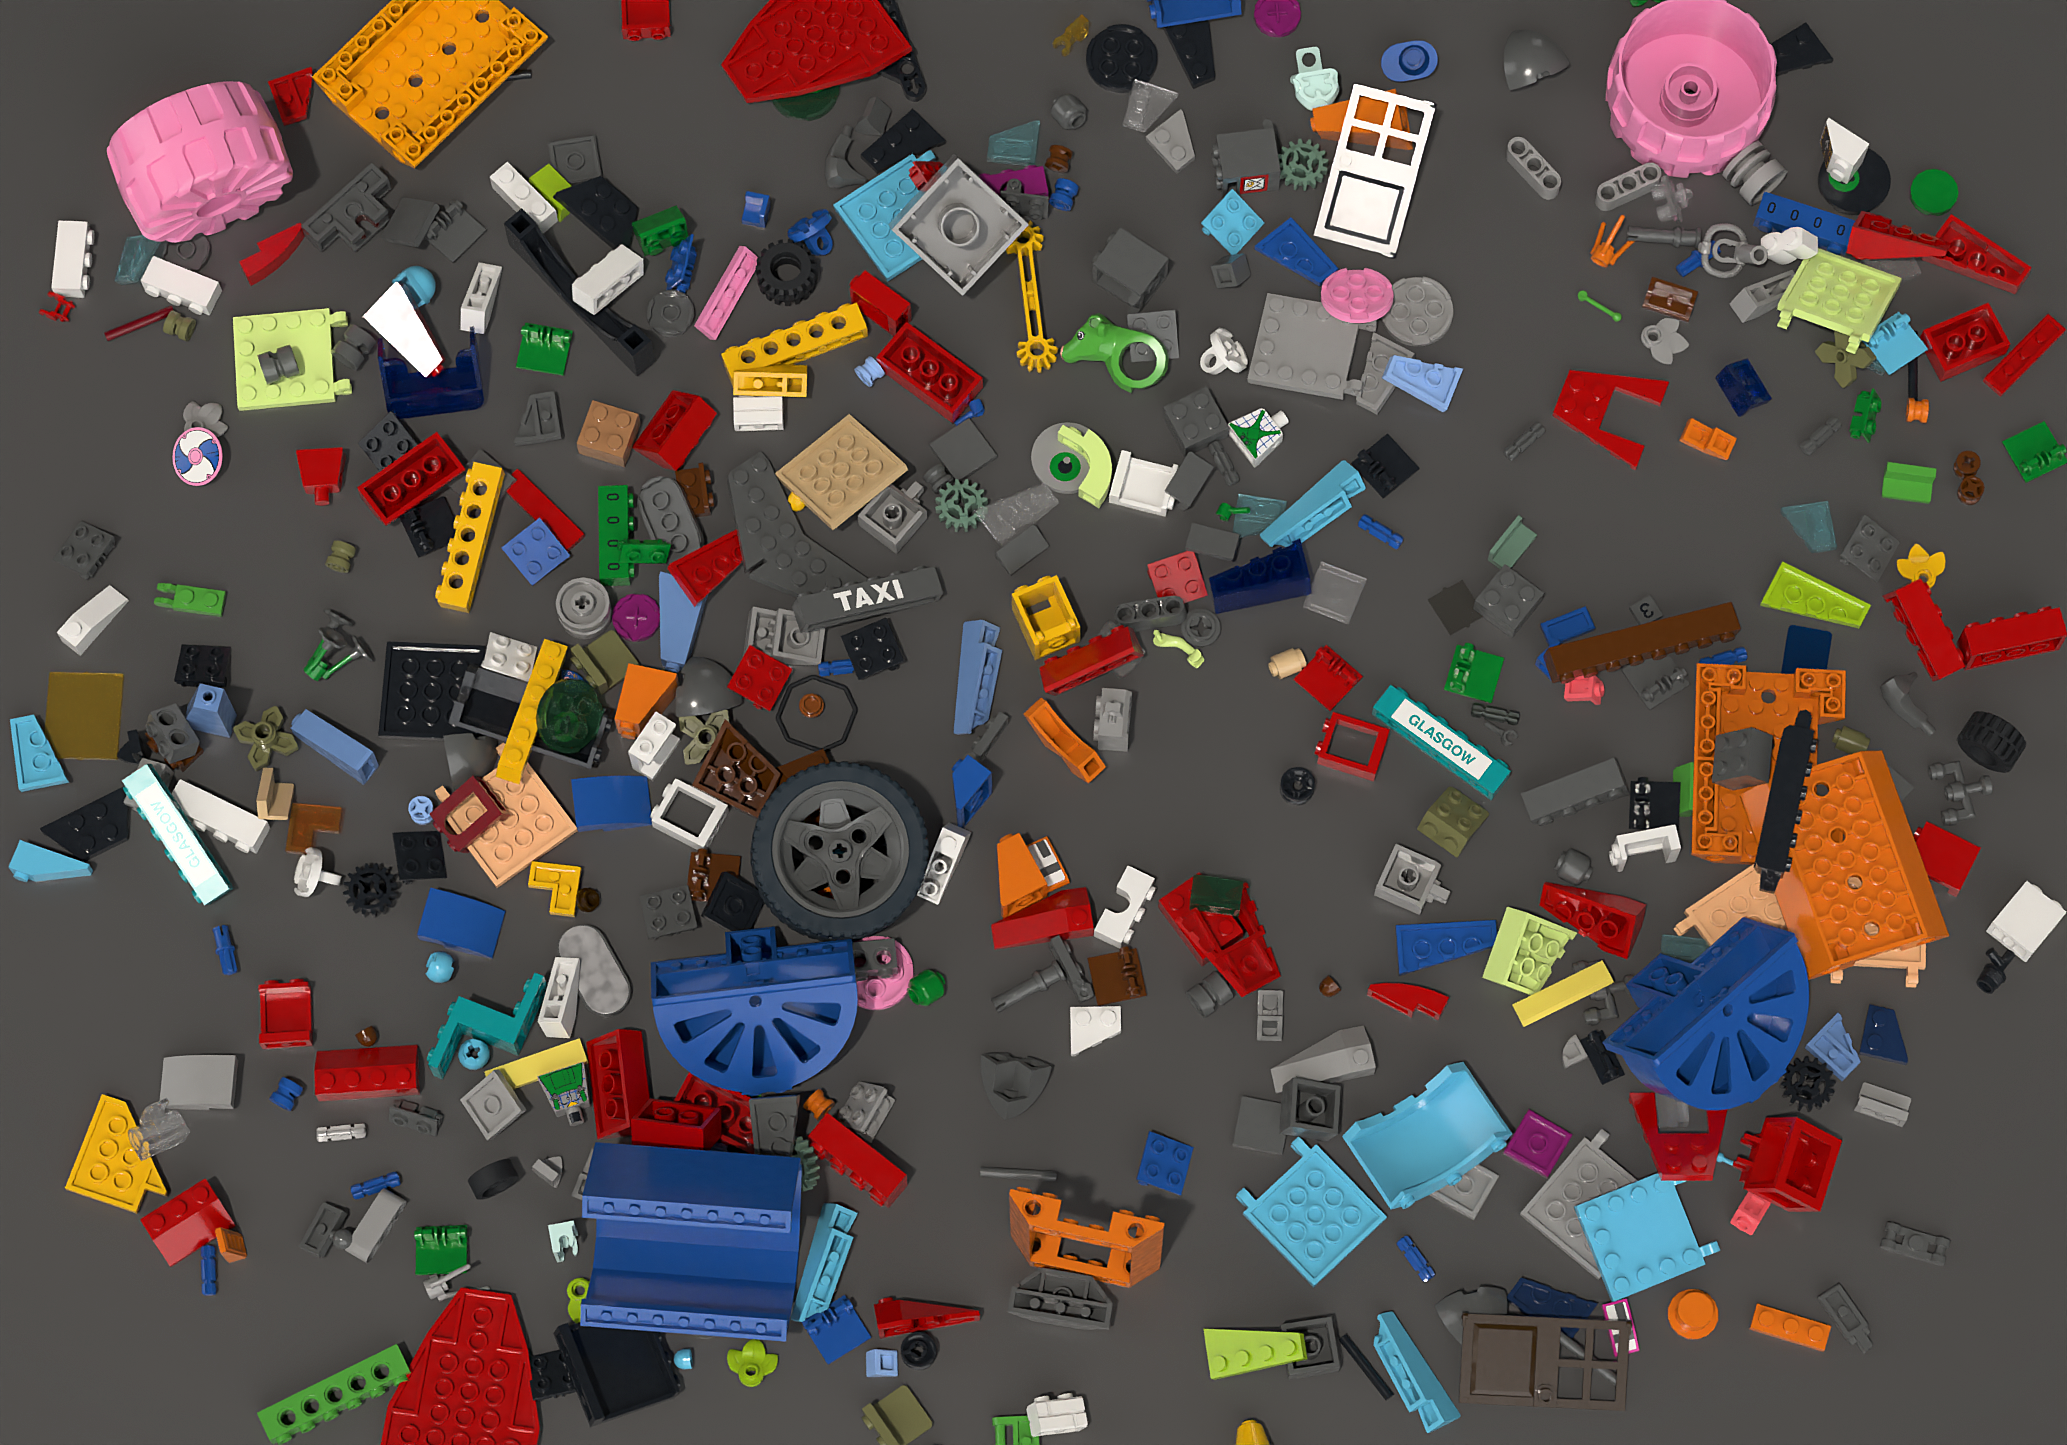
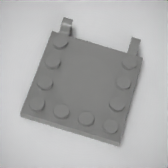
[1247,293,1377,400]
[1520,1129,1638,1280]

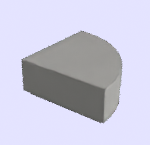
[1562,1034,1588,1069]

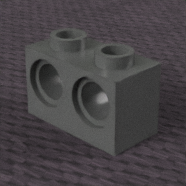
[145,703,200,764]
[852,938,898,981]

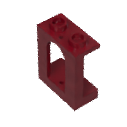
[430,776,511,853]

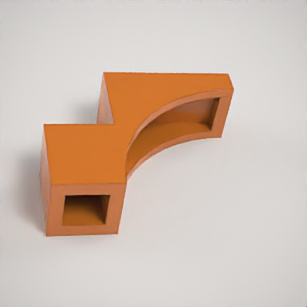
[1023,698,1106,783]

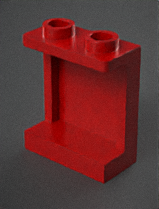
[621,0,671,41]
[1913,821,1981,897]
[258,979,313,1049]

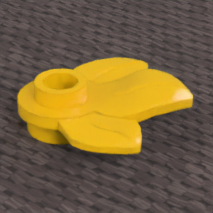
[1897,544,1946,589]

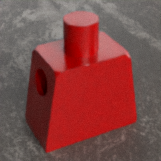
[296,447,346,506]

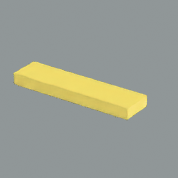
[1512,960,1614,1027]
[484,1038,588,1089]

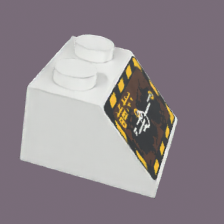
[1820,118,1869,184]

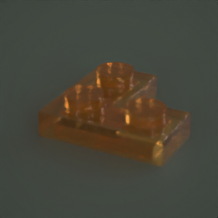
[285,803,343,855]

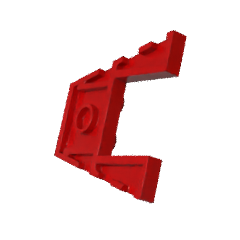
[1552,370,1669,470]
[1174,882,1281,997]
[1629,1093,1728,1181]

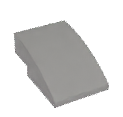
[743,607,825,665]
[159,1055,238,1110]

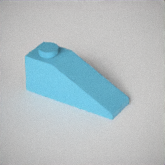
[9,840,93,882]

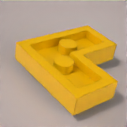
[528,861,582,917]

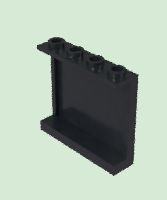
[553,1322,681,1427]

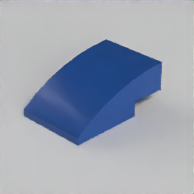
[571,776,652,832]
[417,888,506,959]

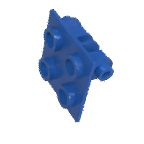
[665,234,697,293]
[501,517,570,585]
[1136,1131,1194,1196]
[801,1295,871,1365]

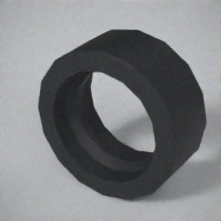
[468,1159,519,1200]

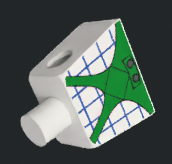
[1228,408,1289,468]

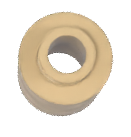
[1268,648,1306,679]

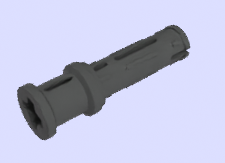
[1627,225,1701,249]
[991,960,1066,1013]

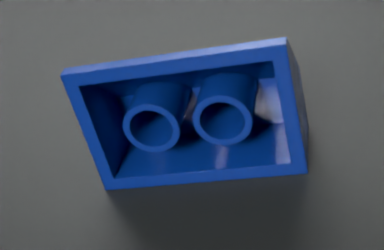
[952,755,992,829]

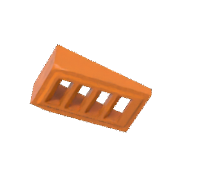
[215,1227,247,1263]

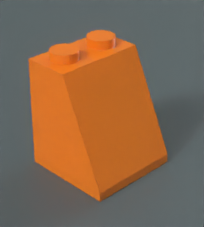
[615,663,679,739]
[997,833,1047,919]

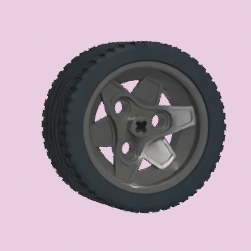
[750,761,929,942]

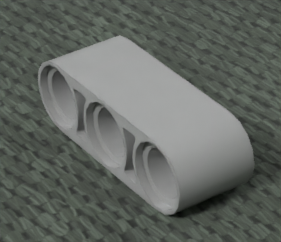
[1506,137,1561,200]
[1595,162,1661,211]
[345,1188,406,1263]

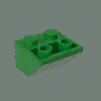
[632,205,688,257]

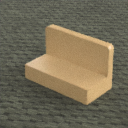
[256,768,294,820]

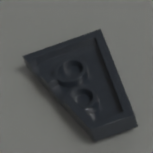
[1163,20,1215,89]
[1771,22,1833,76]
[860,109,946,174]

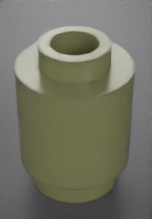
[1832,725,1870,754]

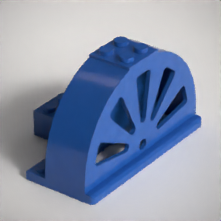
[1603,917,1809,1110]
[651,926,858,1096]

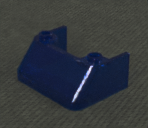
[378,326,484,419]

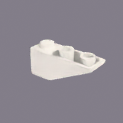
[917,823,972,904]

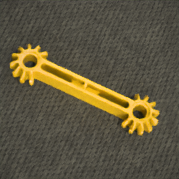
[1006,220,1058,374]

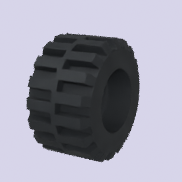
[756,239,817,306]
[1957,711,2026,773]

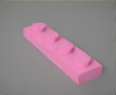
[694,246,758,340]

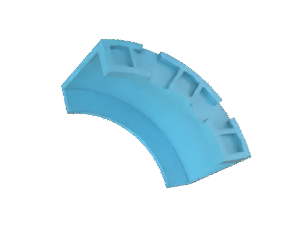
[1342,1062,1512,1210]

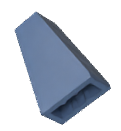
[659,572,708,673]
[185,684,237,738]
[291,709,379,785]

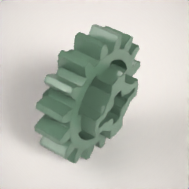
[1278,139,1328,191]
[935,479,988,532]
[792,1136,820,1192]

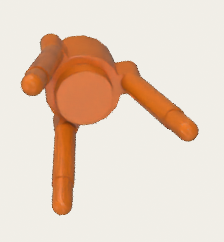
[1590,215,1635,268]

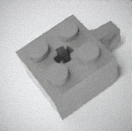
[858,481,927,554]
[1093,688,1132,752]
[1374,844,1450,915]

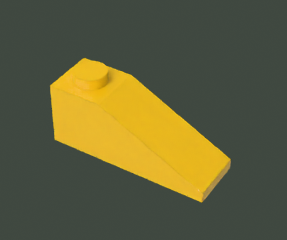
[733,364,807,397]

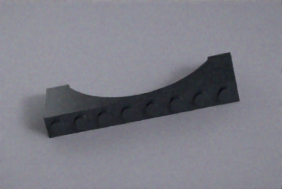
[504,208,655,377]

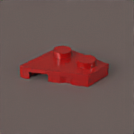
[268,67,314,126]

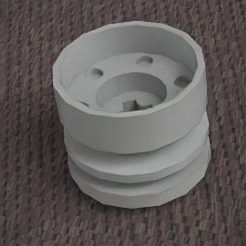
[1722,141,1787,205]

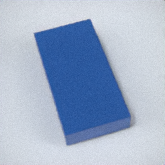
[1540,606,1595,646]

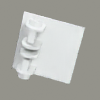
[481,632,537,682]

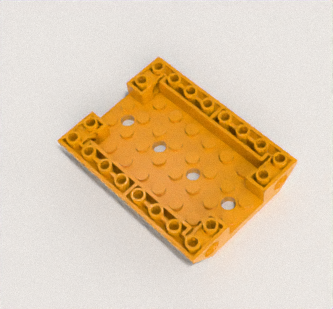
[312,0,548,168]

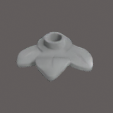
[1641,318,1689,364]
[183,401,228,437]

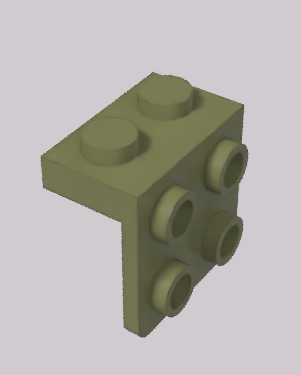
[570,630,639,695]
[1417,787,1489,858]
[861,1385,932,1445]

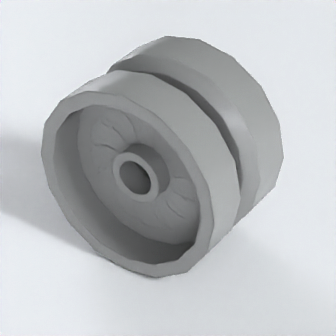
[556,577,612,639]

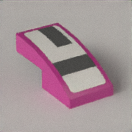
[1601,1299,1639,1357]

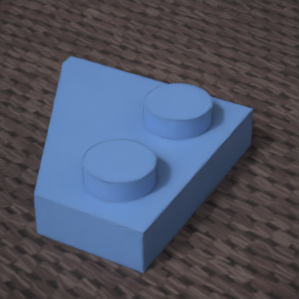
[1805,1013,1861,1082]

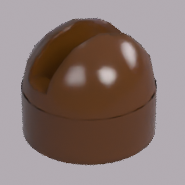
[1319,975,1341,997]
[355,1026,377,1047]

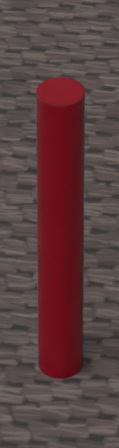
[104,305,174,341]

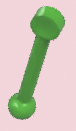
[1578,291,1622,322]

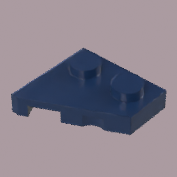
[1859,1004,1908,1065]

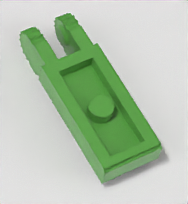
[154,583,226,617]

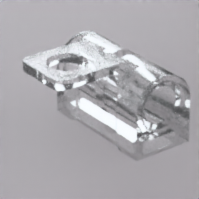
[128,1098,190,1161]

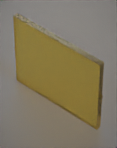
[45,672,124,760]

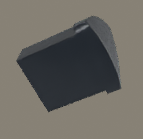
[117,729,146,765]

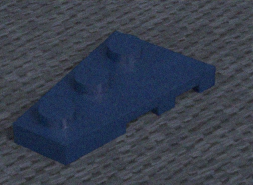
[1507,1278,1598,1339]

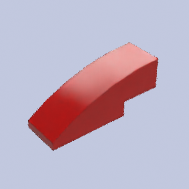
[239,223,305,286]
[1367,983,1449,1020]

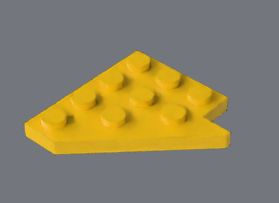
[65,1094,168,1214]

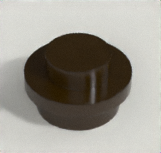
[576,888,600,913]

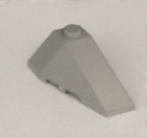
[1271,1025,1376,1094]

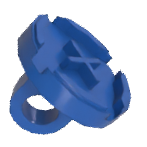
[787,209,833,256]

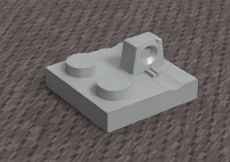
[460,1069,526,1141]

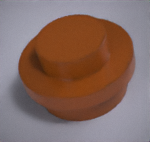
[799,693,824,718]

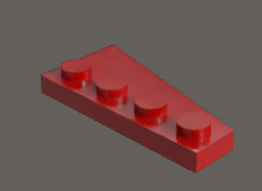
[667,529,743,607]

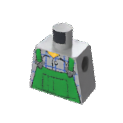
[537,1062,591,1126]

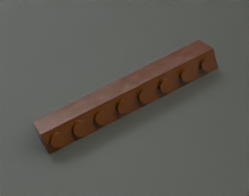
[1543,602,1741,684]

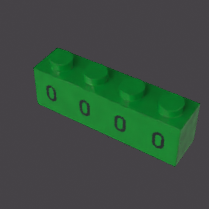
[598,485,635,586]

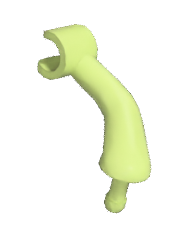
[1153,630,1205,668]

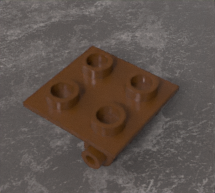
[687,849,741,902]
[1087,946,1147,1006]

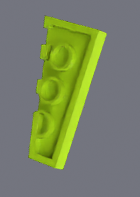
[1760,561,1871,629]
[1203,1329,1307,1380]

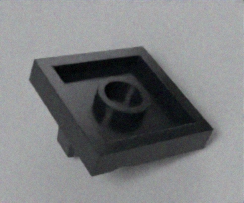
[701,871,764,932]

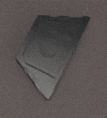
[553,176,637,250]
[40,786,129,862]

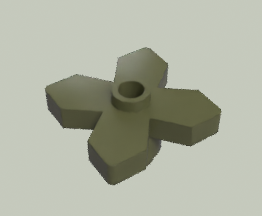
[1815,331,1876,388]
[233,706,299,771]
[679,710,730,765]

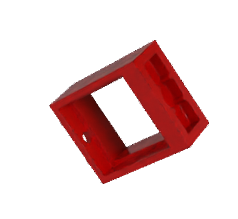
[849,270,912,336]
[1314,712,1390,782]

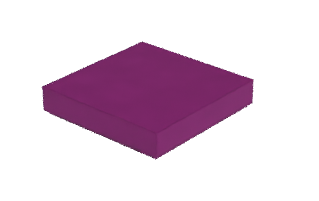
[1503,1109,1573,1179]

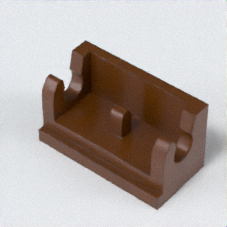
[1642,277,1698,322]

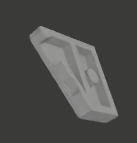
[1146,109,1195,174]

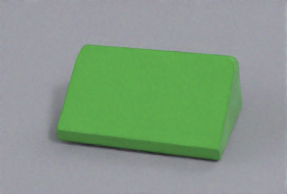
[1673,762,1694,817]

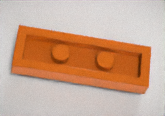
[1749,1304,1831,1352]

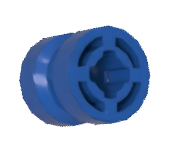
[1049,178,1079,211]
[269,1077,303,1111]

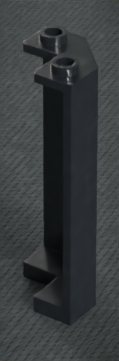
[448,663,613,769]

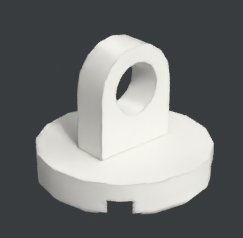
[1200,328,1248,375]
[294,847,342,897]

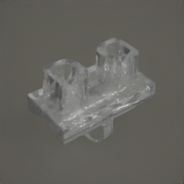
[1651,175,1693,223]

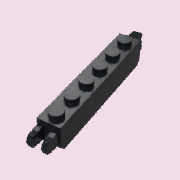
[1753,710,1817,894]

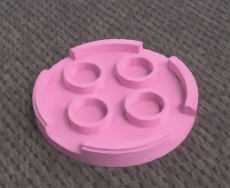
[1321,268,1393,323]
[854,936,914,1010]

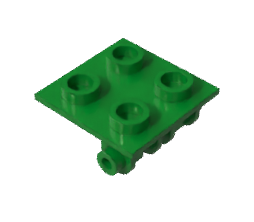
[516,323,573,376]
[2002,421,2067,483]
[1444,643,1504,703]
[414,1225,467,1275]

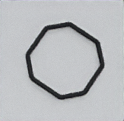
[776,675,858,752]

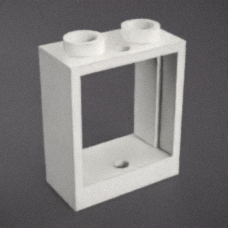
[650,778,729,850]

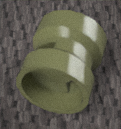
[163,310,196,341]
[325,540,356,573]

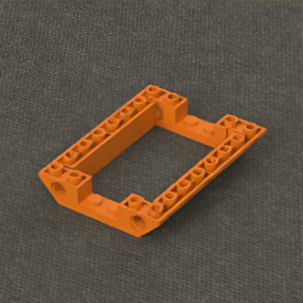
[1009,1187,1165,1288]

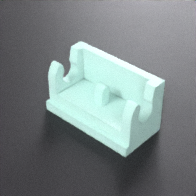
[548,1221,578,1263]

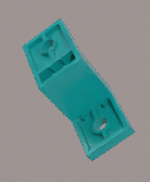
[427,973,547,1080]

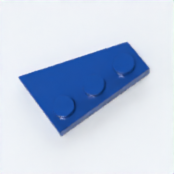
[1254,217,1338,286]

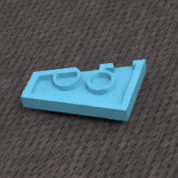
[10,715,69,792]

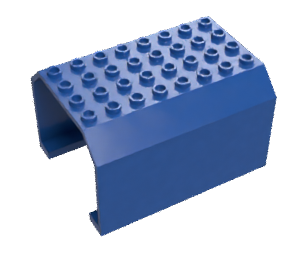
[580,1142,802,1342]

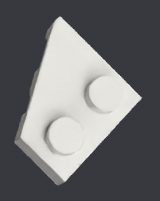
[1070,1006,1121,1056]

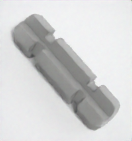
[316,1123,366,1142]

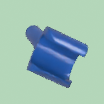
[954,399,984,426]

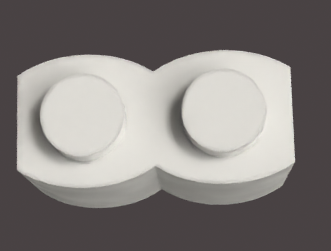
[1761,227,1818,265]

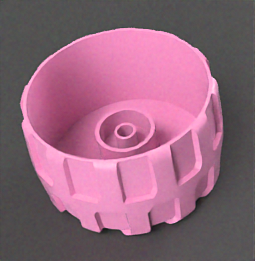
[1605,0,1777,178]
[107,81,293,242]

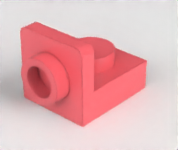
[1564,675,1605,705]
[1730,1191,1771,1235]

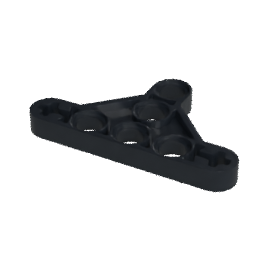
[876,0,925,102]

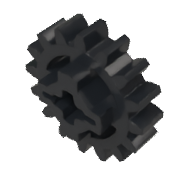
[343,863,398,918]
[1780,1056,1836,1112]

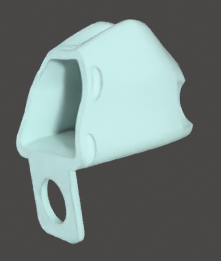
[1290,47,1339,111]

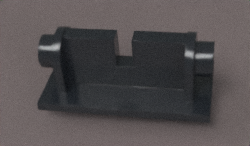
[1580,1030,1625,1085]

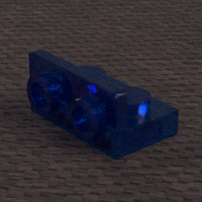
[1715,358,1772,417]

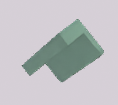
[1488,515,1537,569]

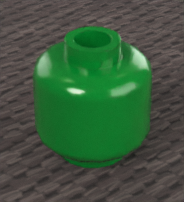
[907,969,945,1006]

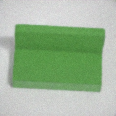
[1882,462,1937,504]

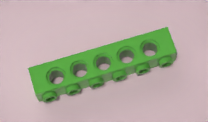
[257,1344,411,1445]

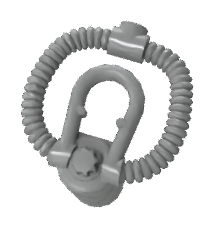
[1698,223,1768,278]

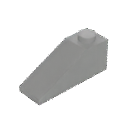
[1730,270,1795,323]

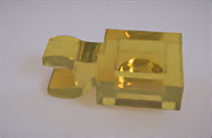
[1053,14,1089,57]

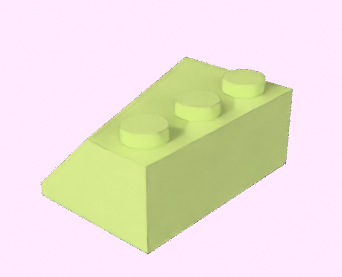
[1482,907,1577,995]

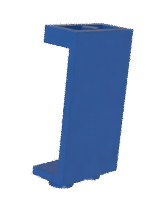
[1147,0,1242,28]

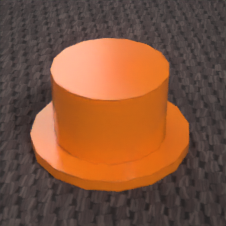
[1668,1289,1718,1340]

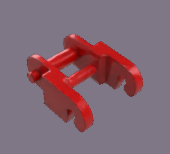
[39,291,76,322]

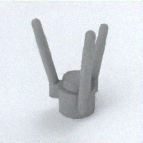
[423,1264,490,1302]

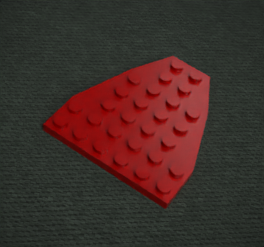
[721,0,912,103]
[381,1287,541,1445]

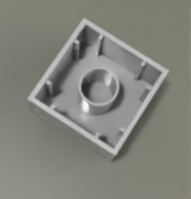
[888,154,1029,296]

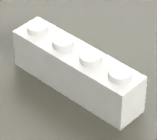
[172,779,270,854]

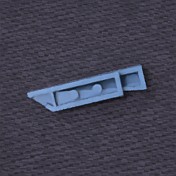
[954,620,1002,735]

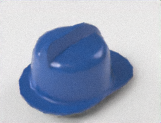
[1381,40,1438,82]

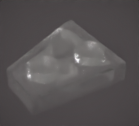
[1122,79,1179,133]

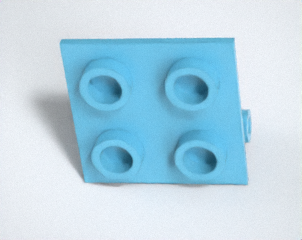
[1201,189,1265,255]
[1862,312,1928,375]

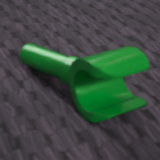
[1215,503,1250,522]

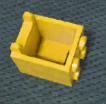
[1012,575,1080,660]

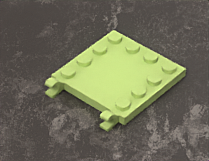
[1777,248,1902,354]
[233,308,352,411]

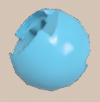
[425,951,455,983]
[458,1038,490,1070]

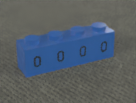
[1753,191,1855,255]

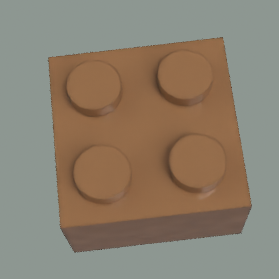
[577,400,641,467]

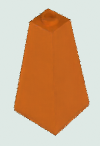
[1310,89,1413,150]

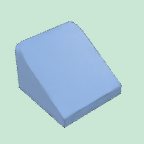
[866,1349,898,1377]

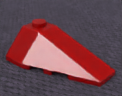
[1846,211,1951,260]
[1539,882,1647,959]
[991,887,1094,950]
[874,1298,980,1339]

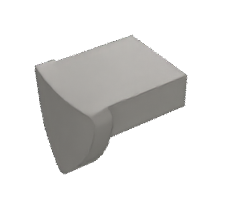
[532,1156,563,1188]

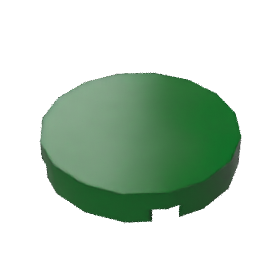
[1910,169,1959,216]

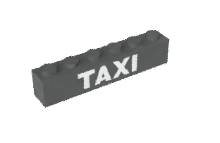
[792,566,943,633]

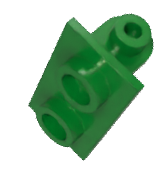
[1849,389,1882,443]
[617,538,671,563]

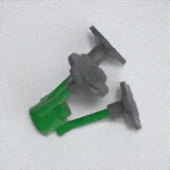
[303,609,373,681]

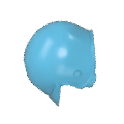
[392,266,436,308]

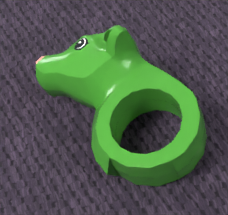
[1060,313,1169,393]

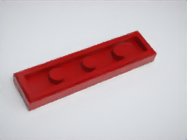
[1983,314,2066,397]
[506,469,585,552]

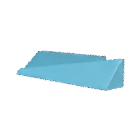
[1260,460,1366,549]
[791,1203,857,1322]
[1373,1311,1461,1433]

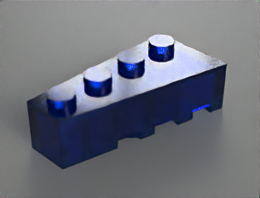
[1209,538,1312,614]

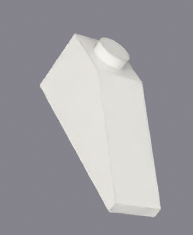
[460,263,502,334]
[57,585,129,656]
[538,957,580,1038]

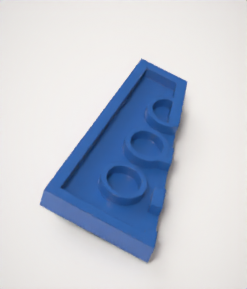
[1395,920,1497,976]

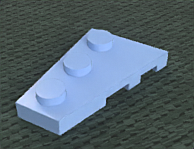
[1382,355,1463,412]

